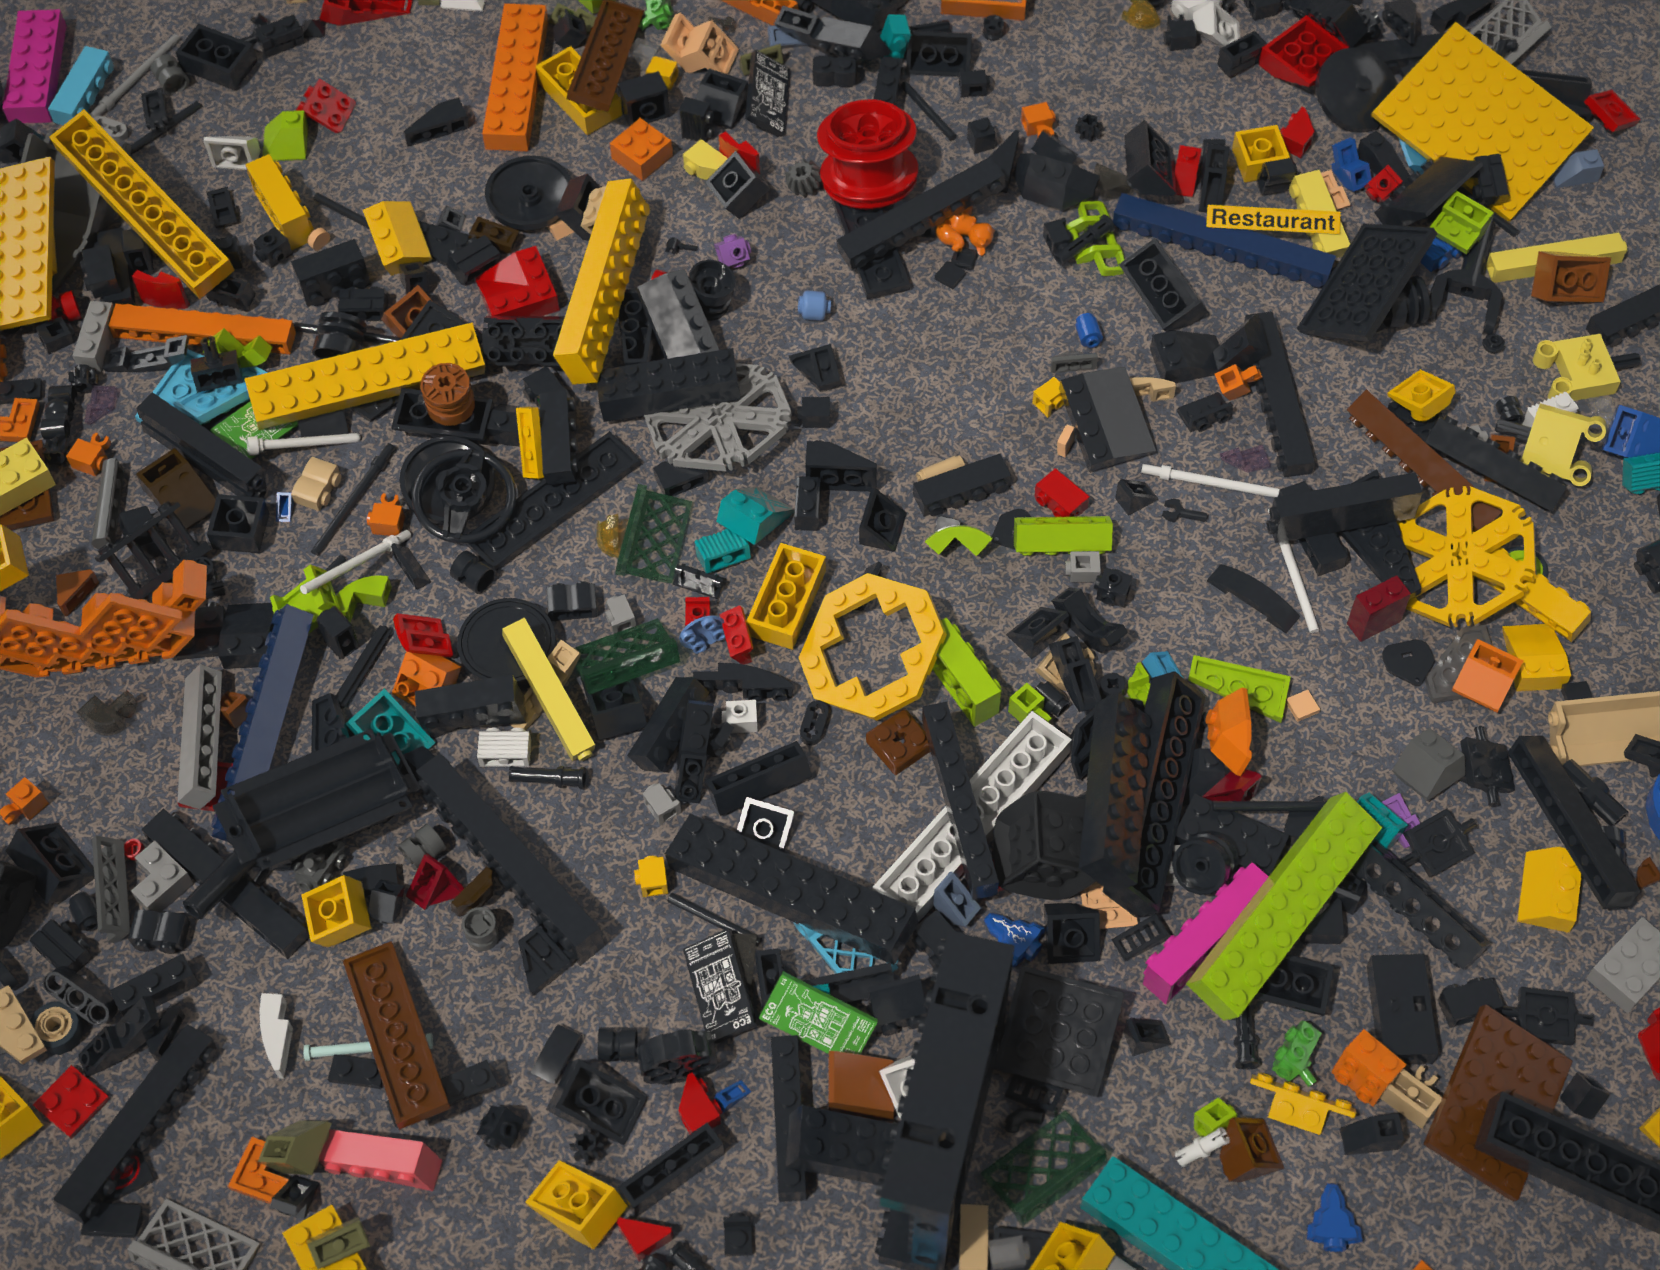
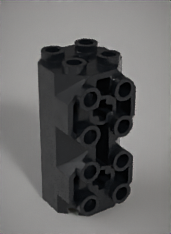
[482,316,565,366]

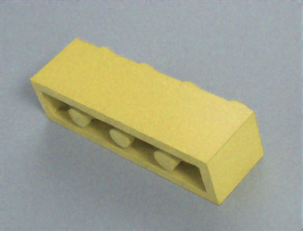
[1289,170,1350,258]

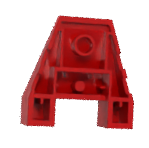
[319,0,412,26]

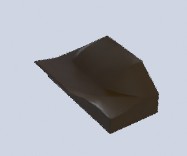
[469,216,519,254]
[451,866,495,917]

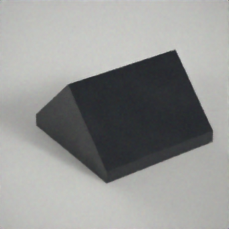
[859,488,907,552]
[1006,607,1069,659]

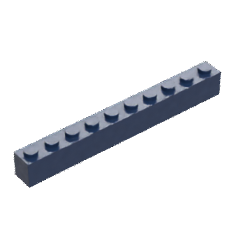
[1113,193,1336,287]
[211,604,314,842]

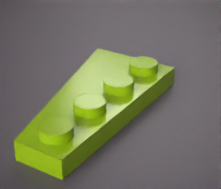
[1188,655,1291,723]

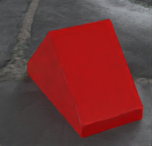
[617,1217,673,1261]

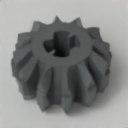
[785,159,822,197]

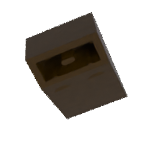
[136,448,216,530]

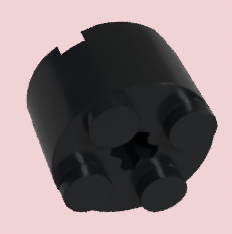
[1634,539,1660,594]

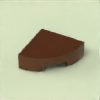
[1636,857,1660,890]

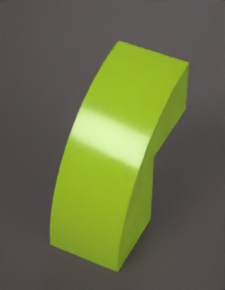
[203,328,273,368]
[925,525,993,556]
[336,576,392,623]

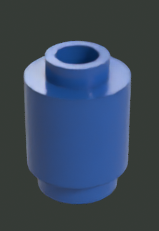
[1075,313,1103,348]

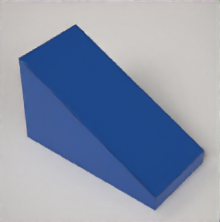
[276,492,294,522]
[713,1080,751,1114]

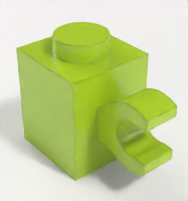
[1008,683,1052,723]

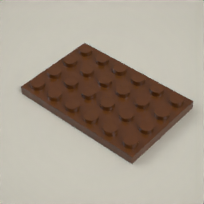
[1423,1005,1573,1201]

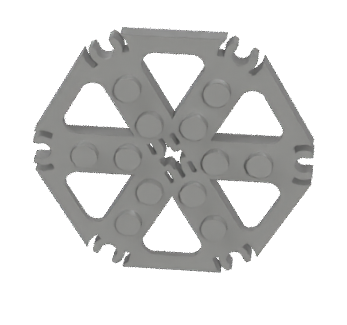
[644,363,792,471]

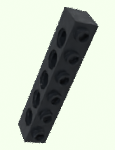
[1351,838,1491,970]

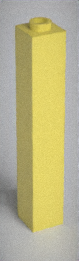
[1486,233,1627,283]
[502,618,595,761]

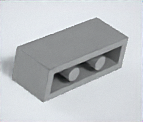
[73,301,114,373]

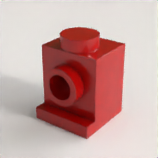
[1364,165,1403,203]
[685,597,711,627]

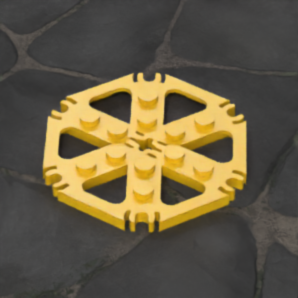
[1397,486,1536,627]

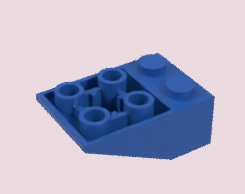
[1601,405,1660,458]

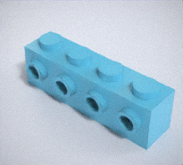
[48,46,114,125]

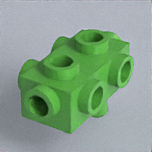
[639,0,674,30]
[1272,1020,1322,1087]

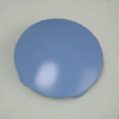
[679,616,725,654]

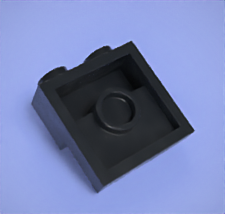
[176,602,226,660]

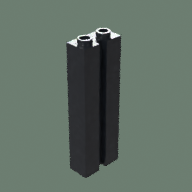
[136,392,267,498]
[1266,472,1423,543]

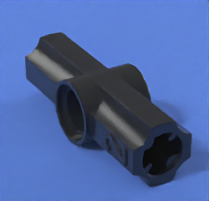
[1563,759,1628,826]

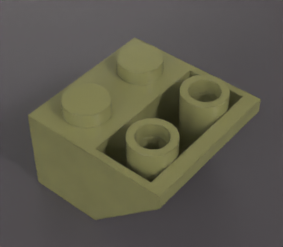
[258,1120,332,1175]

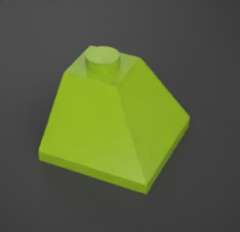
[262,111,308,161]

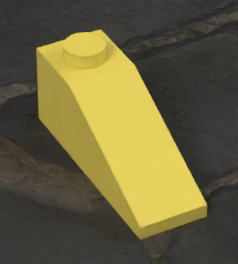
[683,139,728,180]

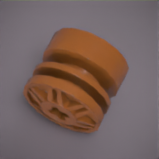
[420,363,475,426]

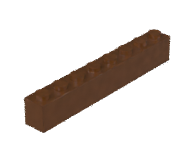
[1346,389,1503,532]

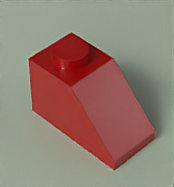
[1175,145,1202,197]

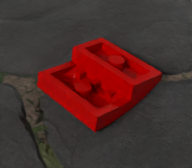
[719,131,760,174]
[132,270,190,309]
[393,613,453,657]

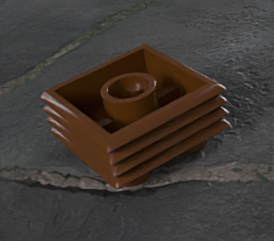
[866,708,931,775]

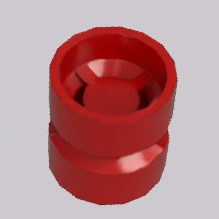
[47,291,82,322]

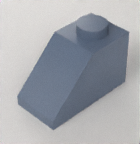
[1551,149,1604,188]
[933,871,981,927]

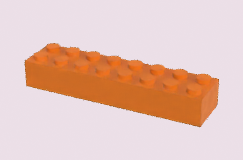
[482,3,548,151]

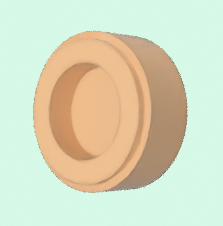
[308,228,330,251]

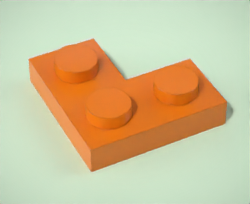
[0,398,40,442]
[228,1137,289,1204]

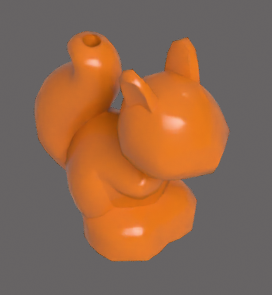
[936,206,995,256]

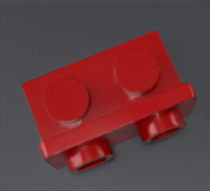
[719,606,753,664]

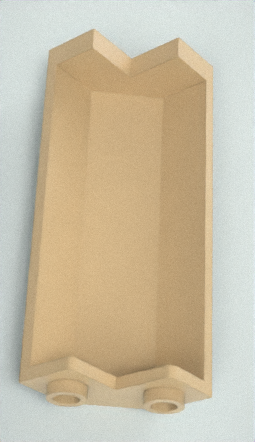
[1548,691,1660,766]

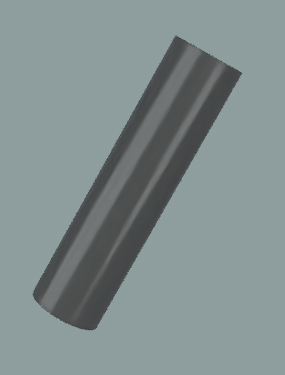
[92,458,125,549]

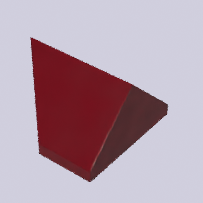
[1202,769,1262,812]
[406,854,464,910]

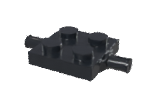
[1460,726,1515,807]
[1400,808,1477,878]
[1500,987,1593,1046]

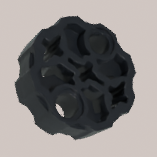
[637,1029,718,1085]

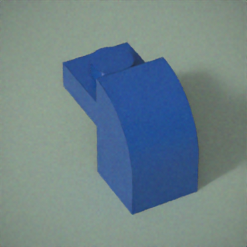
[1331,137,1371,192]

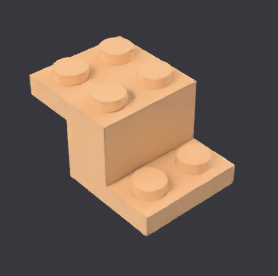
[660,12,739,74]

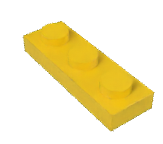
[516,407,544,479]

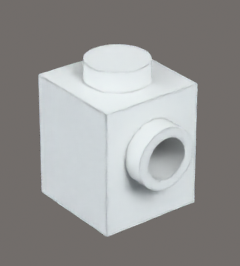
[722,700,758,733]

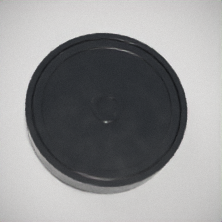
[457,598,557,690]

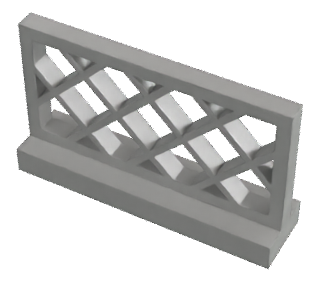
[1469,0,1552,64]
[127,1199,260,1270]

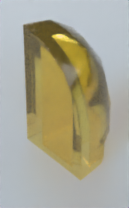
[1121,0,1160,30]
[596,514,620,558]

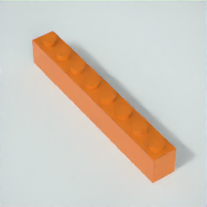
[108,304,296,355]

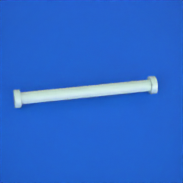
[304,1033,433,1061]

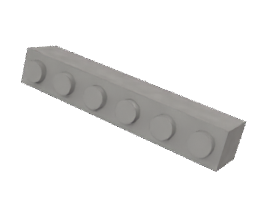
[177,664,222,810]

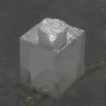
[628,38,662,71]
[988,1236,1030,1270]

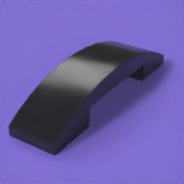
[103,335,189,372]
[1207,564,1300,634]

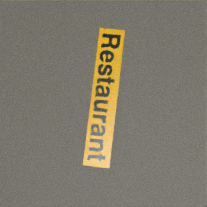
[1206,205,1340,234]

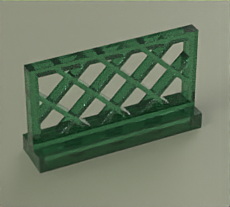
[615,484,692,583]
[574,618,680,694]
[981,1110,1107,1227]

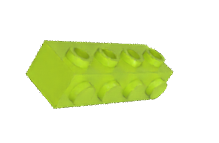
[1014,516,1113,555]

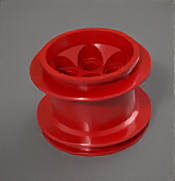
[817,99,919,208]

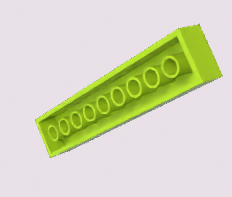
[1186,792,1382,1021]

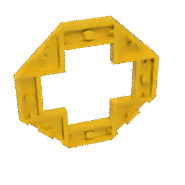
[799,573,947,721]

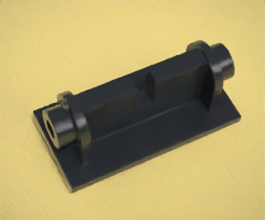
[672,564,726,599]

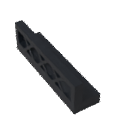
[803,962,894,1004]

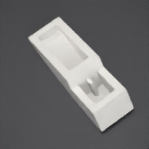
[260,993,293,1079]

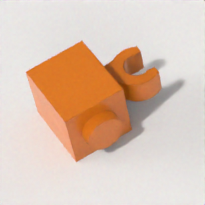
[1021,102,1055,138]
[1215,364,1262,401]
[66,433,111,477]
[367,493,405,536]
[0,777,49,825]

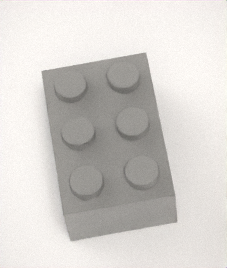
[1586,917,1660,1014]

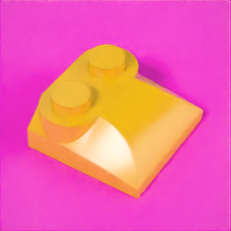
[1387,369,1455,422]

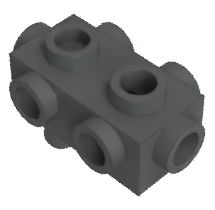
[294,840,347,892]

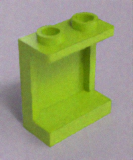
[270,564,341,634]

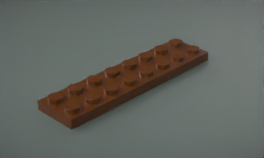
[566,0,644,112]
[342,941,451,1130]

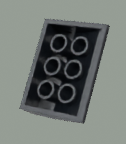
[1374,156,1483,226]
[1059,366,1156,473]

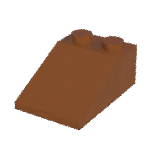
[1531,251,1611,302]
[381,285,432,338]

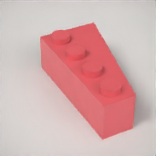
[319,1130,443,1191]

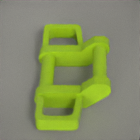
[1066,201,1124,276]

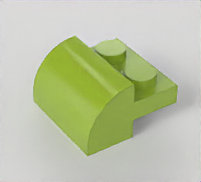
[1430,191,1494,254]

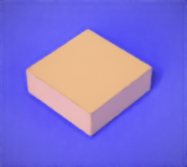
[1057,425,1075,457]
[1286,690,1320,722]

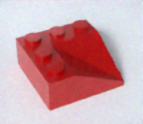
[1259,15,1349,87]
[475,246,560,316]

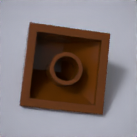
[1219,1117,1285,1182]

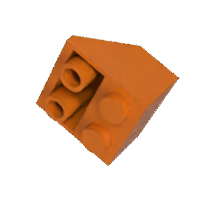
[1451,639,1524,713]
[392,651,461,707]

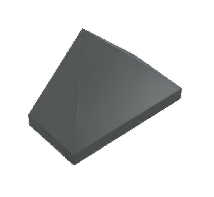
[1050,351,1098,373]

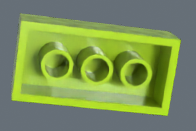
[921,617,1002,727]

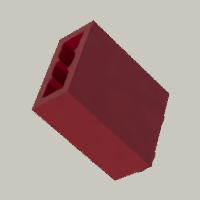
[1347,575,1411,642]

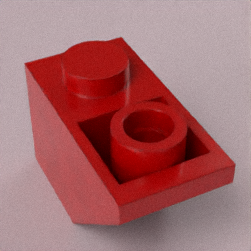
[1280,107,1314,158]
[678,1072,722,1134]

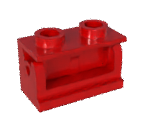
[1034,468,1090,517]

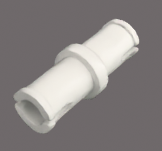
[1175,1127,1230,1167]

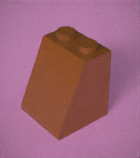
[829,1051,896,1120]

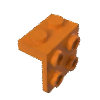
[1331,1029,1407,1107]

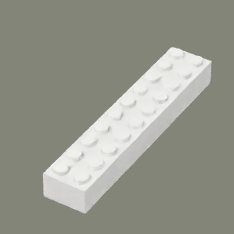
[872,711,1072,923]

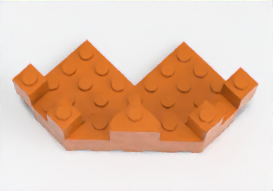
[0,560,207,678]

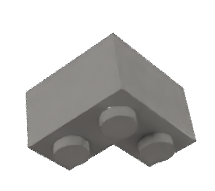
[131,840,193,913]

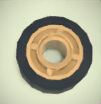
[30,1001,84,1055]

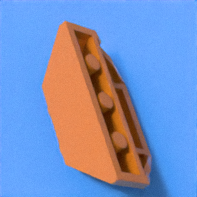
[1205,687,1252,776]

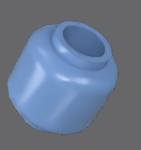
[798,291,831,321]

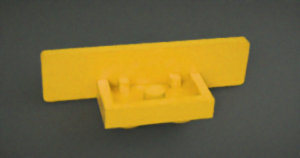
[1250,1072,1356,1135]

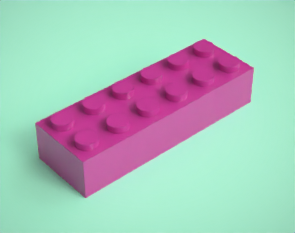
[2,9,67,123]
[1143,863,1269,1004]

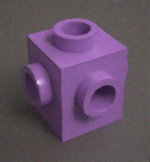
[714,234,751,268]

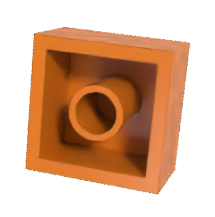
[610,118,673,181]

